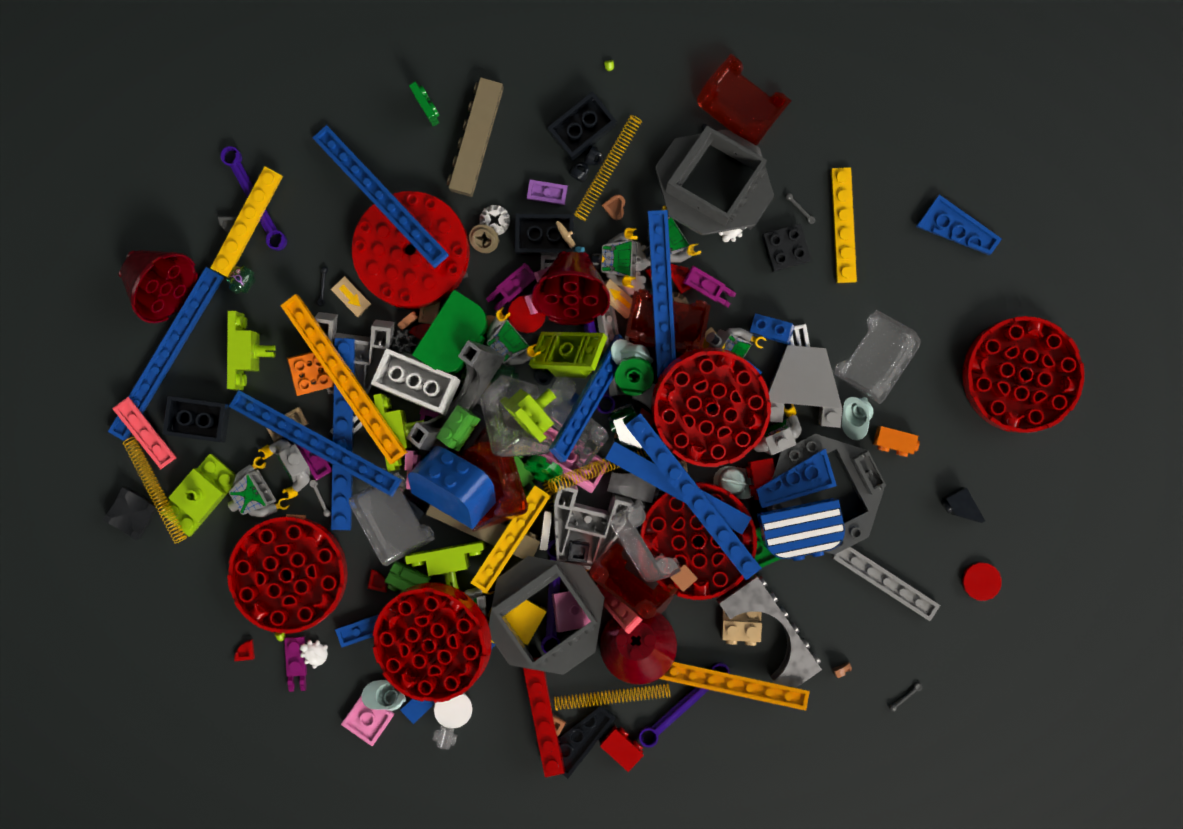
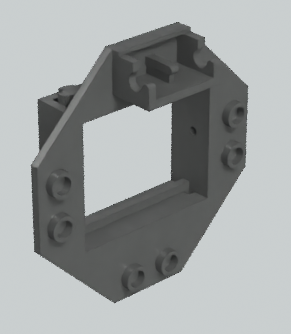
[655,126,774,235]
[766,434,886,555]
[489,556,605,675]

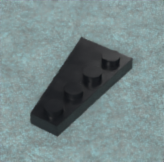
[539,705,616,779]

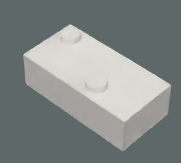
[371,348,460,416]

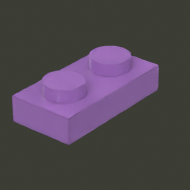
[527,180,568,206]

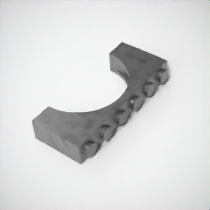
[406,340,505,451]
[607,384,665,503]
[716,574,822,688]

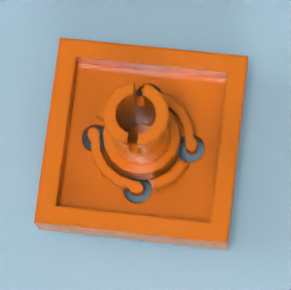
[287,352,334,396]

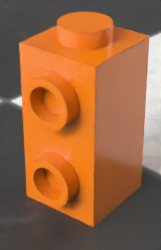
[873,426,920,457]

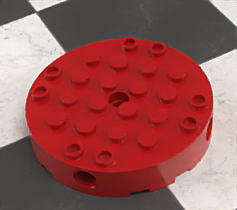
[352,191,470,309]
[963,316,1085,433]
[651,348,771,467]
[640,482,757,600]
[227,516,348,634]
[373,583,492,703]

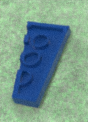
[916,195,1002,255]
[756,449,837,508]

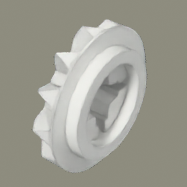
[480,205,510,235]

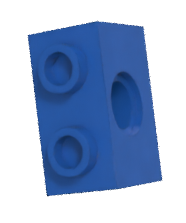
[750,313,795,345]

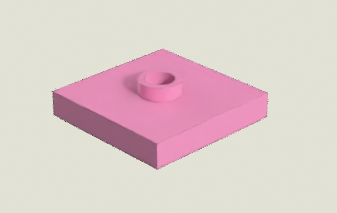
[552,591,591,632]
[341,696,395,746]

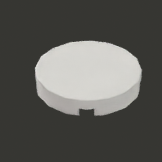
[434,693,472,729]

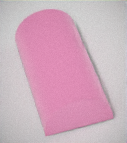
[526,427,609,494]

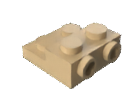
[721,610,762,646]

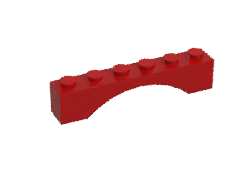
[523,656,565,777]

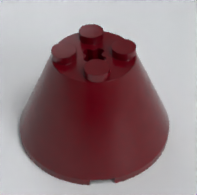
[119,250,198,323]
[532,251,610,325]
[600,607,677,684]

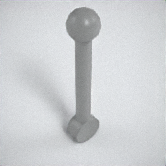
[309,480,331,517]

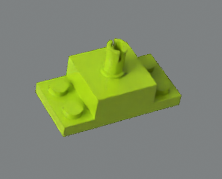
[227,311,276,390]
[529,332,607,378]
[499,388,557,443]
[373,394,425,472]
[161,454,236,537]
[405,541,486,589]

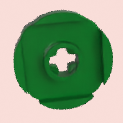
[615,356,654,396]
[524,455,564,484]

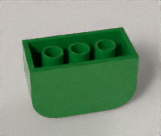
[412,290,488,375]

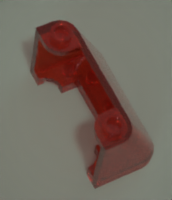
[697,54,792,145]
[625,289,711,353]
[457,440,528,531]
[590,543,678,619]

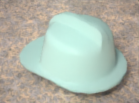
[611,339,653,376]
[842,397,873,440]
[714,466,753,499]
[361,680,406,711]

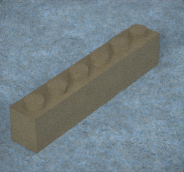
[447,78,504,197]
[426,505,541,559]

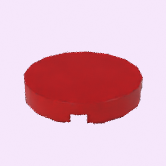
[508,295,546,334]
[962,562,1002,601]

